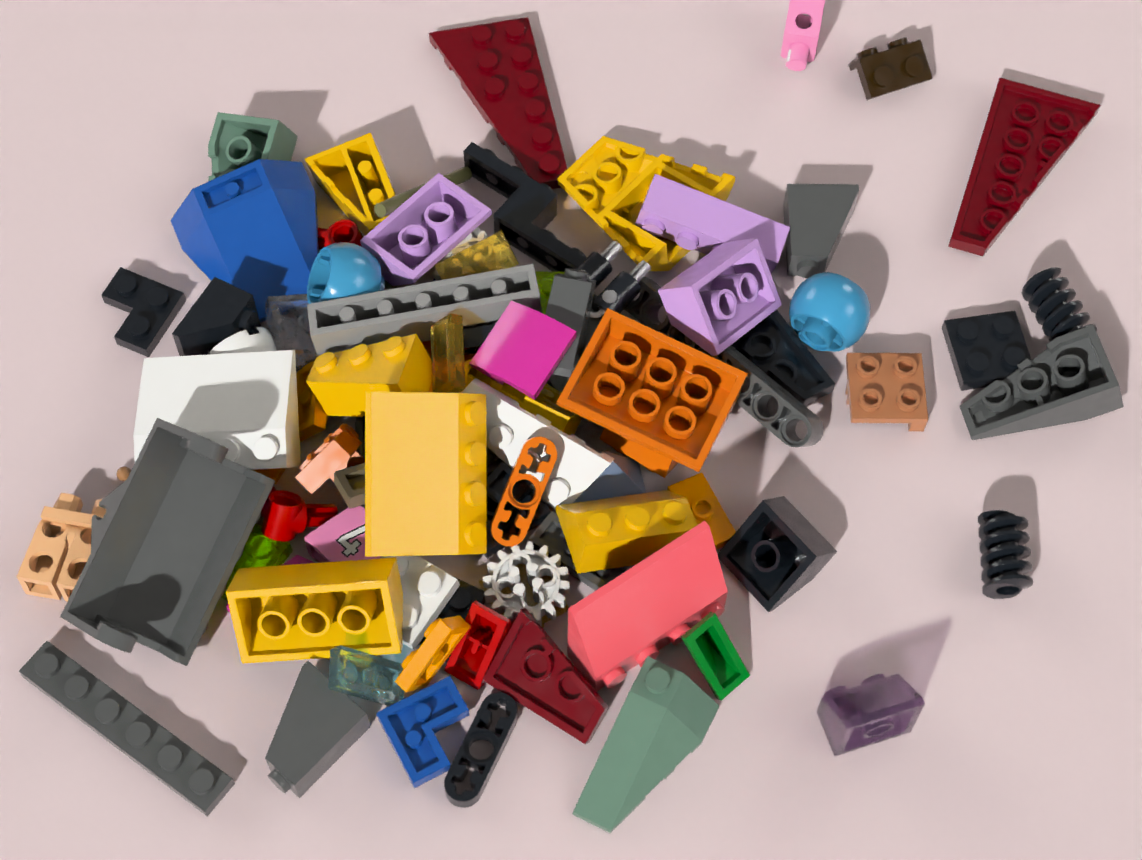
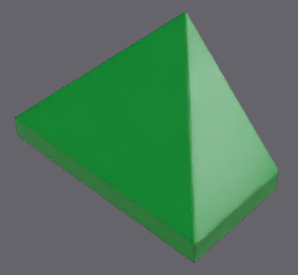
[681,612,750,701]

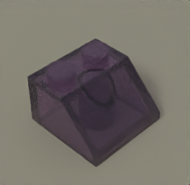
[816,674,925,756]

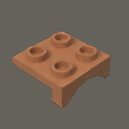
[845,353,928,431]

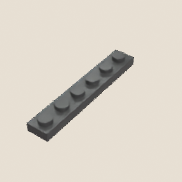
[19,641,235,817]

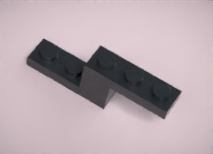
[463,142,587,274]

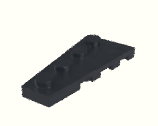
[731,309,835,406]

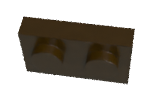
[848,37,933,100]

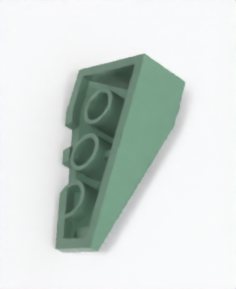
[208,112,298,181]
[573,656,719,833]

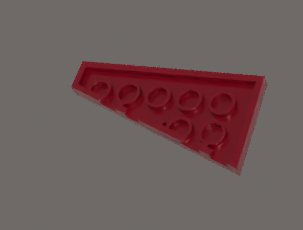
[429,17,568,189]
[948,77,1101,256]

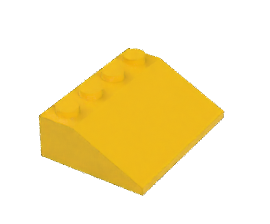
[365,392,487,557]

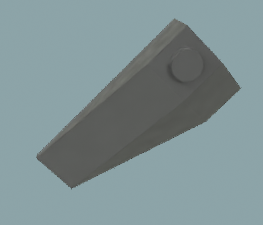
[959,325,1124,440]

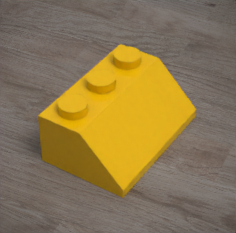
[556,490,697,574]

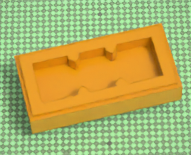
[667,472,736,550]

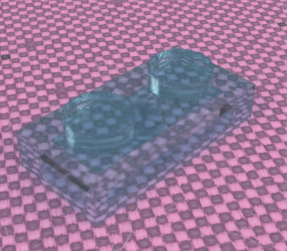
[328,645,404,706]

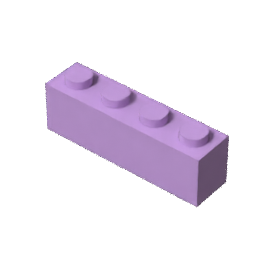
[635,174,790,274]

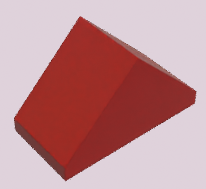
[444,600,511,690]

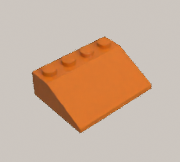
[556,308,748,472]

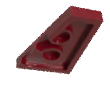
[483,608,609,744]

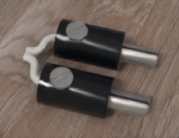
[576,241,651,318]

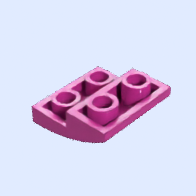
[469,301,577,400]

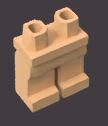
[16,492,106,601]

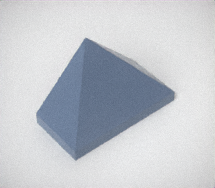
[573,450,646,503]

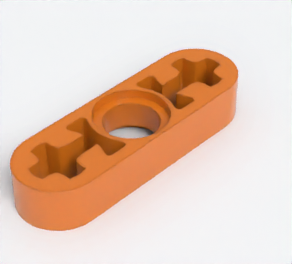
[490,437,557,547]

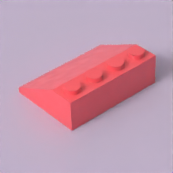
[567,521,728,692]

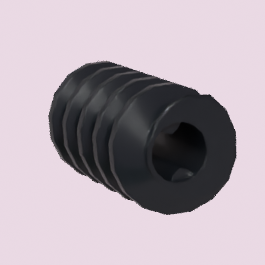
[1021,267,1097,342]
[978,510,1033,599]

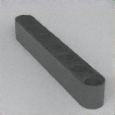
[625,277,824,447]

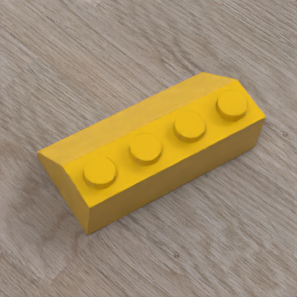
[226,557,403,663]

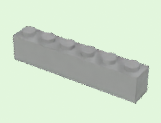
[307,264,542,356]

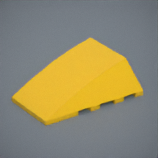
[557,136,735,271]

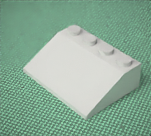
[133,350,301,470]

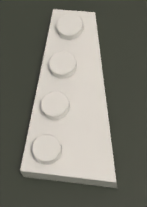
[462,378,614,510]

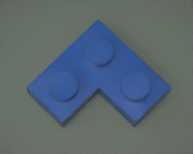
[376,676,469,788]

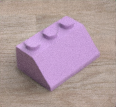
[360,173,492,286]
[658,238,782,356]

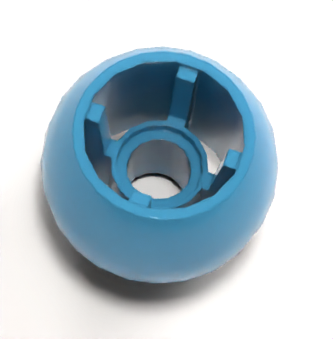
[307,242,385,304]
[789,272,871,352]

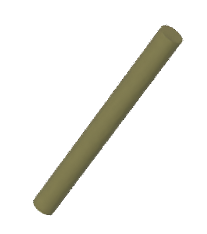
[374,167,472,218]

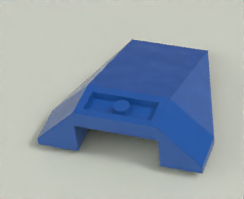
[170,159,319,323]

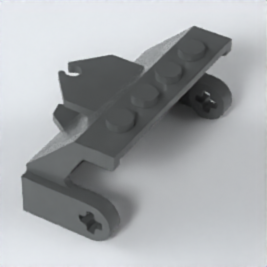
[60,418,275,666]

